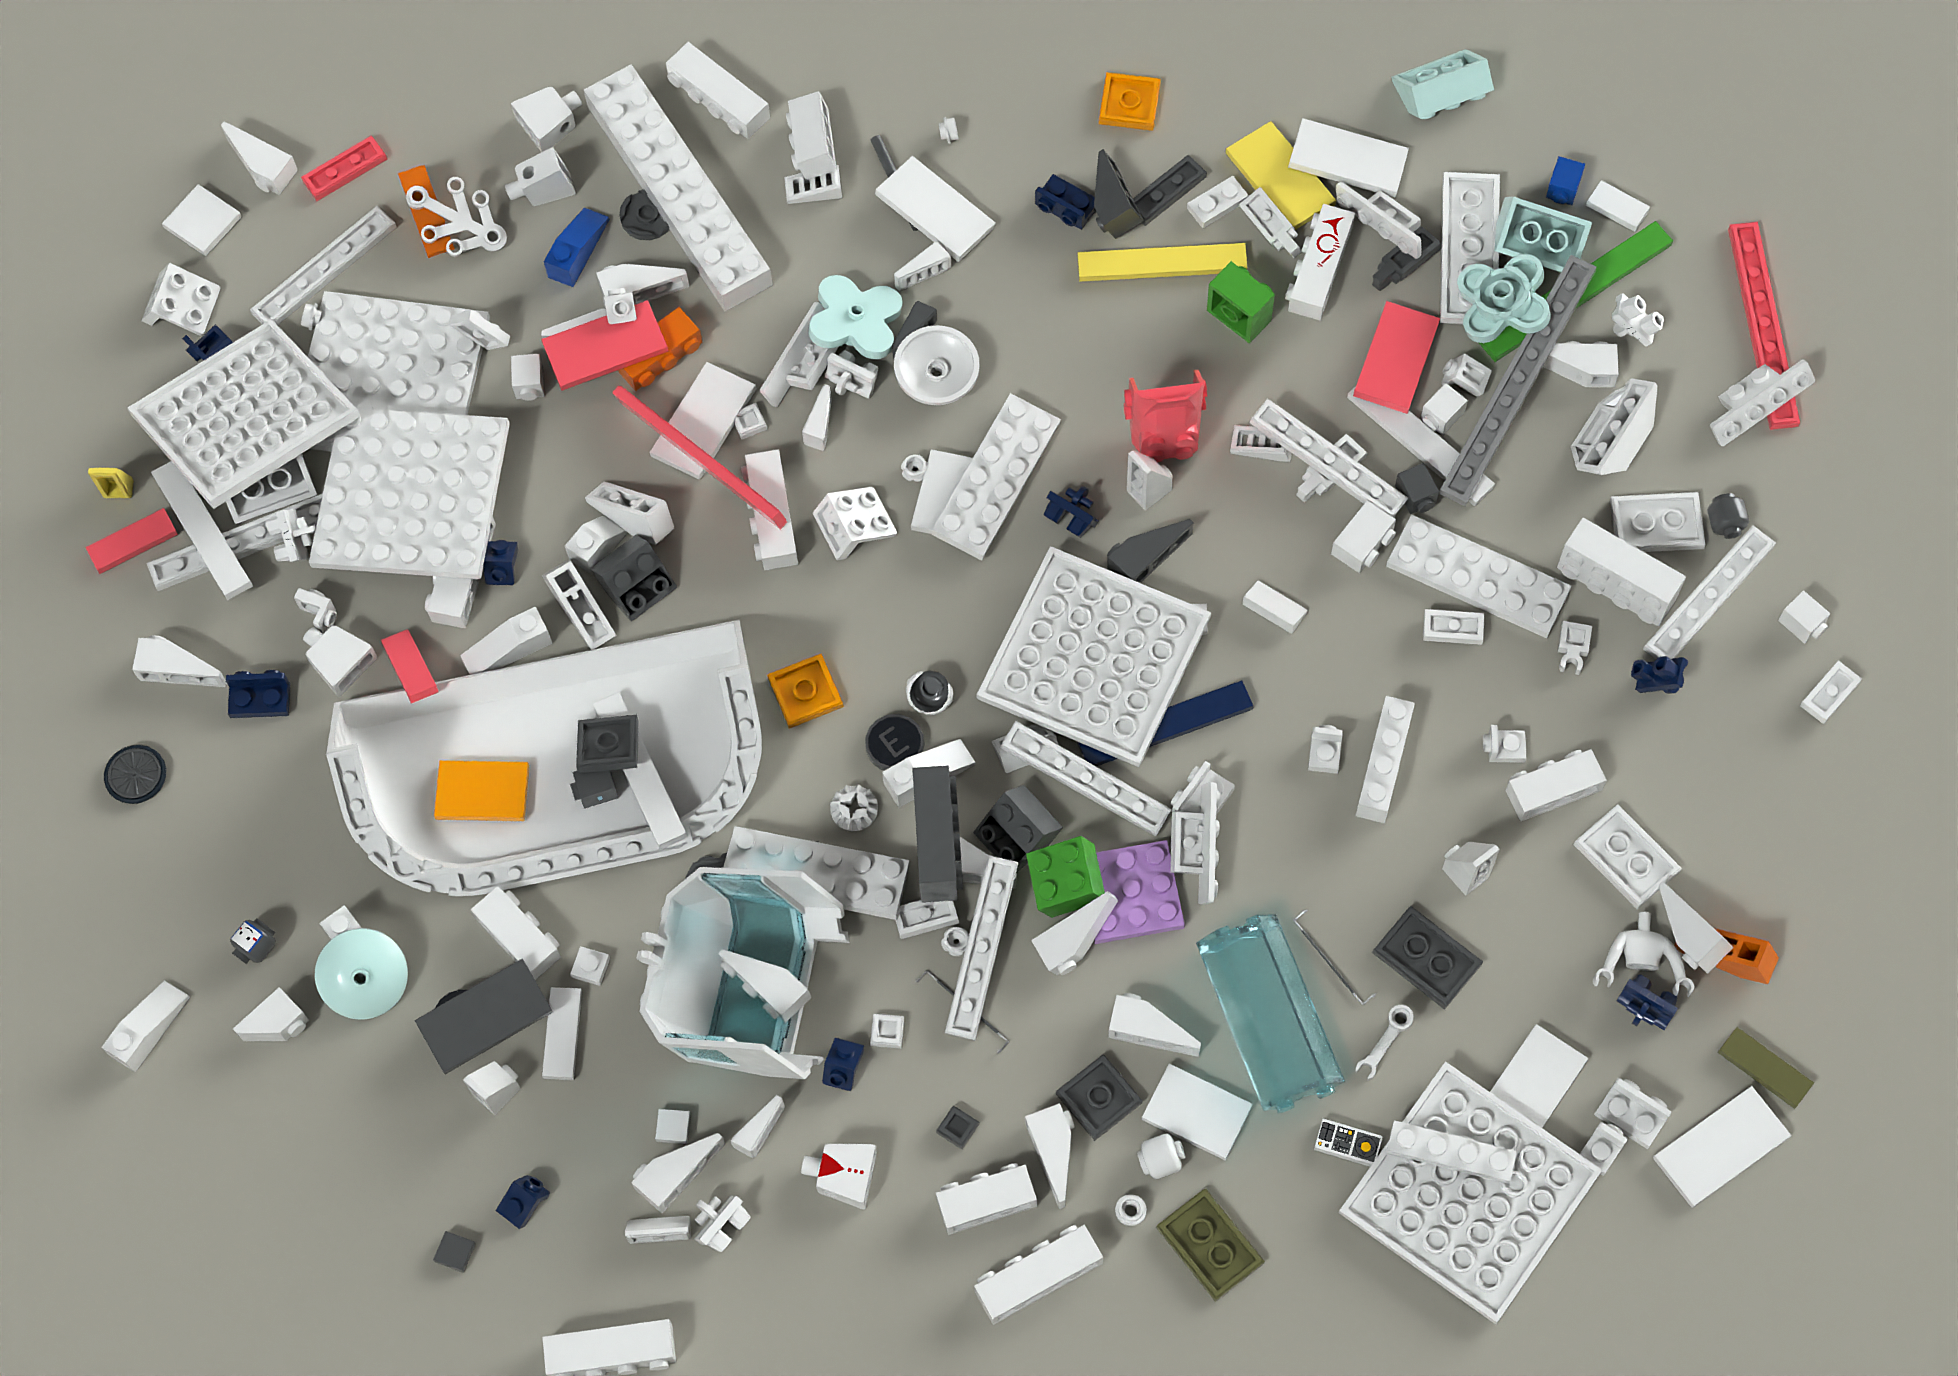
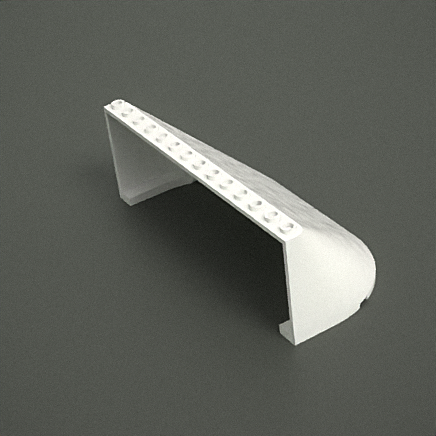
[326,620,762,896]

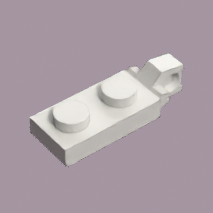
[1239,187,1302,258]
[1296,434,1367,503]

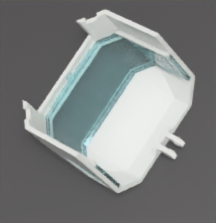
[637,867,850,1079]

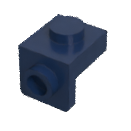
[182,324,233,362]
[483,540,518,585]
[822,1038,864,1091]
[495,1175,550,1229]

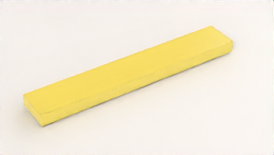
[1078,243,1248,282]

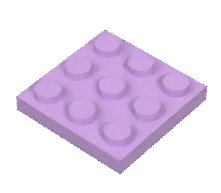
[1094,840,1185,944]

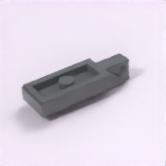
[1372,226,1442,291]

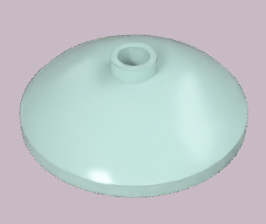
[315,928,408,1019]

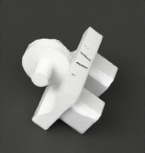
[1612,293,1664,346]
[825,350,879,399]
[266,509,316,562]
[694,1195,751,1252]

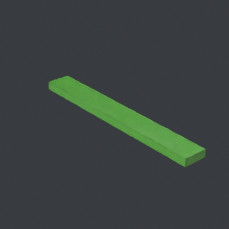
[1479,221,1673,362]

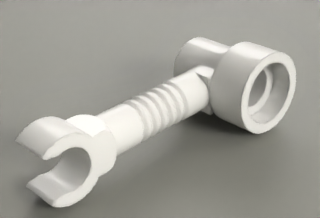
[1356,1005,1414,1081]

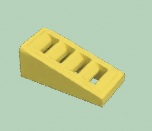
[88,468,134,498]

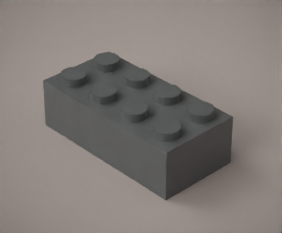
[912,765,963,903]

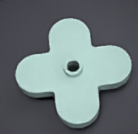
[1457,254,1551,343]
[808,275,903,359]

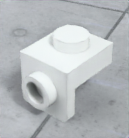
[603,288,637,325]
[294,588,337,634]

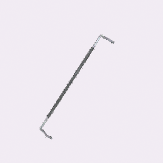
[1293,909,1376,1005]
[916,970,1009,1054]

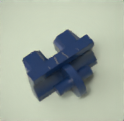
[1044,486,1099,538]
[1631,656,1688,694]
[1616,975,1678,1030]

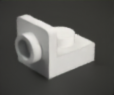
[1441,354,1492,397]
[1308,725,1343,774]
[1483,725,1526,763]
[1580,1122,1627,1176]

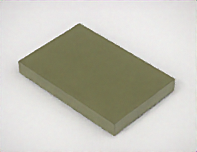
[1156,1188,1265,1302]

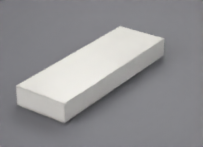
[542,987,582,1080]

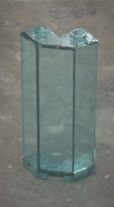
[1196,914,1345,1113]

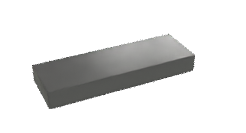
[1133,155,1207,226]

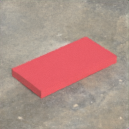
[541,300,668,391]
[1353,301,1440,414]

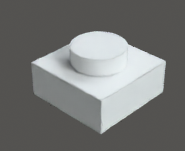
[570,946,610,986]

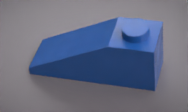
[544,208,610,287]

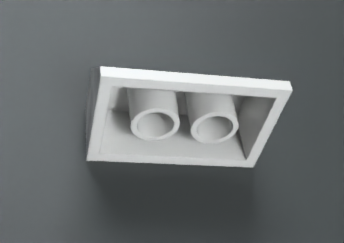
[226,453,317,524]

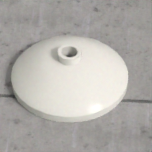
[894,325,979,405]

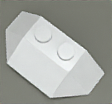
[1571,378,1657,475]

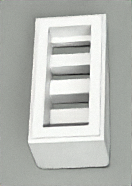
[784,165,842,204]
[894,242,951,291]
[802,384,832,451]
[1230,425,1292,462]
[731,1095,785,1158]

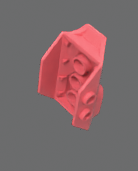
[1123,370,1207,463]

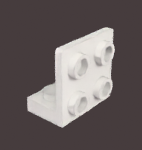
[141,263,221,336]
[813,487,897,560]

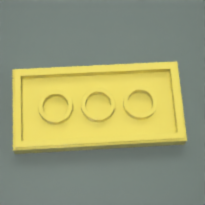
[1226,121,1337,230]

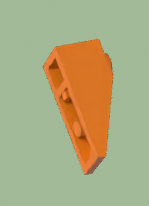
[1674,928,1779,985]

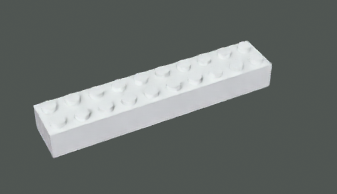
[584,64,773,312]

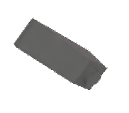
[1094,149,1144,239]
[1107,519,1194,583]

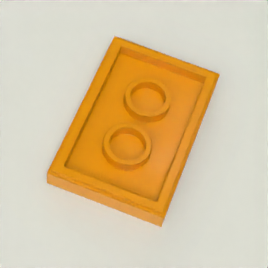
[434,760,529,821]

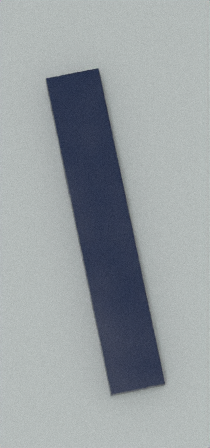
[1077,680,1253,767]

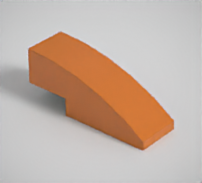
[398,165,455,258]

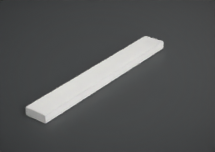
[146,493,323,591]

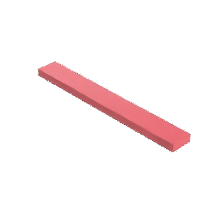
[1728,222,1800,430]
[612,385,787,530]

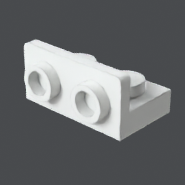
[1171,761,1235,815]
[1594,1078,1671,1149]

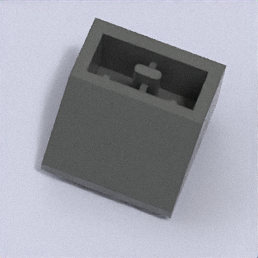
[590,535,677,621]
[973,785,1063,873]

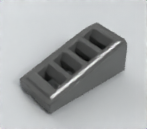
[892,301,937,359]

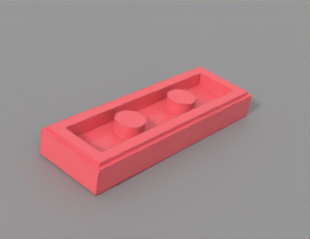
[301,135,387,201]
[85,508,178,574]
[381,629,439,703]

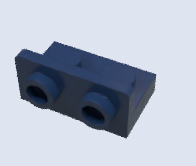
[1035,174,1096,230]
[226,670,290,718]

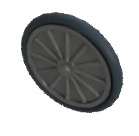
[104,745,166,804]

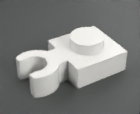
[1557,621,1592,675]

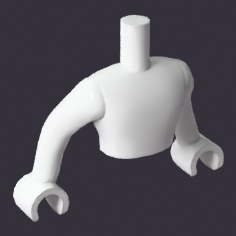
[1593,912,1694,997]

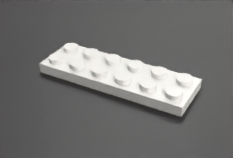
[1440,172,1500,324]
[931,393,1061,561]
[1386,514,1572,638]
[720,826,910,920]

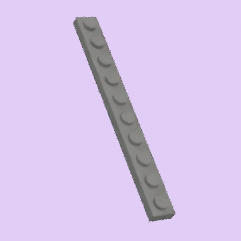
[1439,255,1597,506]

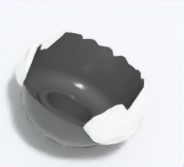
[906,671,953,715]

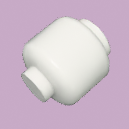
[1137,1134,1186,1179]

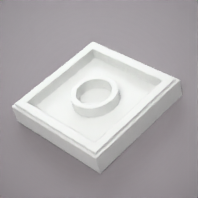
[162,184,242,256]

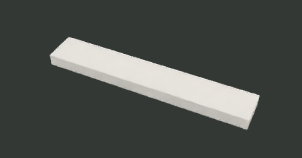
[250,205,397,325]
[1347,386,1495,506]
[1250,398,1408,518]
[151,461,253,600]
[1643,525,1776,659]
[593,692,688,850]
[1000,721,1171,836]
[945,855,1018,1041]

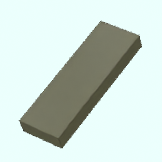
[1718,1027,1814,1109]

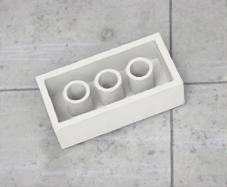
[1557,518,1686,627]

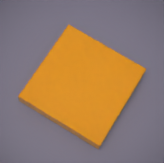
[1099,72,1161,131]
[767,653,844,729]

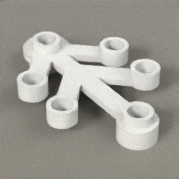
[406,177,507,257]

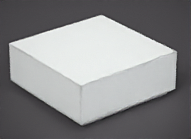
[734,403,768,440]
[870,1014,904,1049]
[655,1109,690,1144]

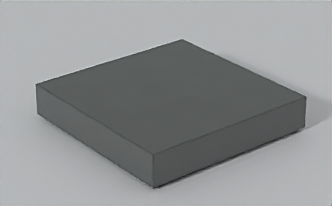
[576,714,639,773]
[1056,1054,1143,1141]

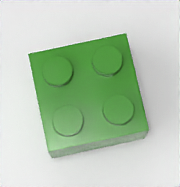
[1207,261,1275,344]
[1026,836,1105,918]

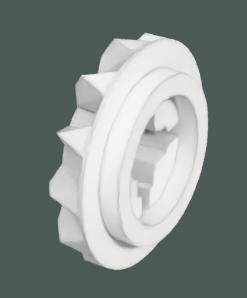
[830,784,878,831]

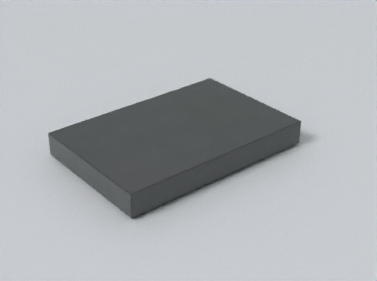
[1372,906,1483,1010]

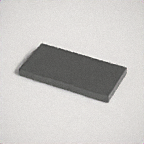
[414,958,553,1075]

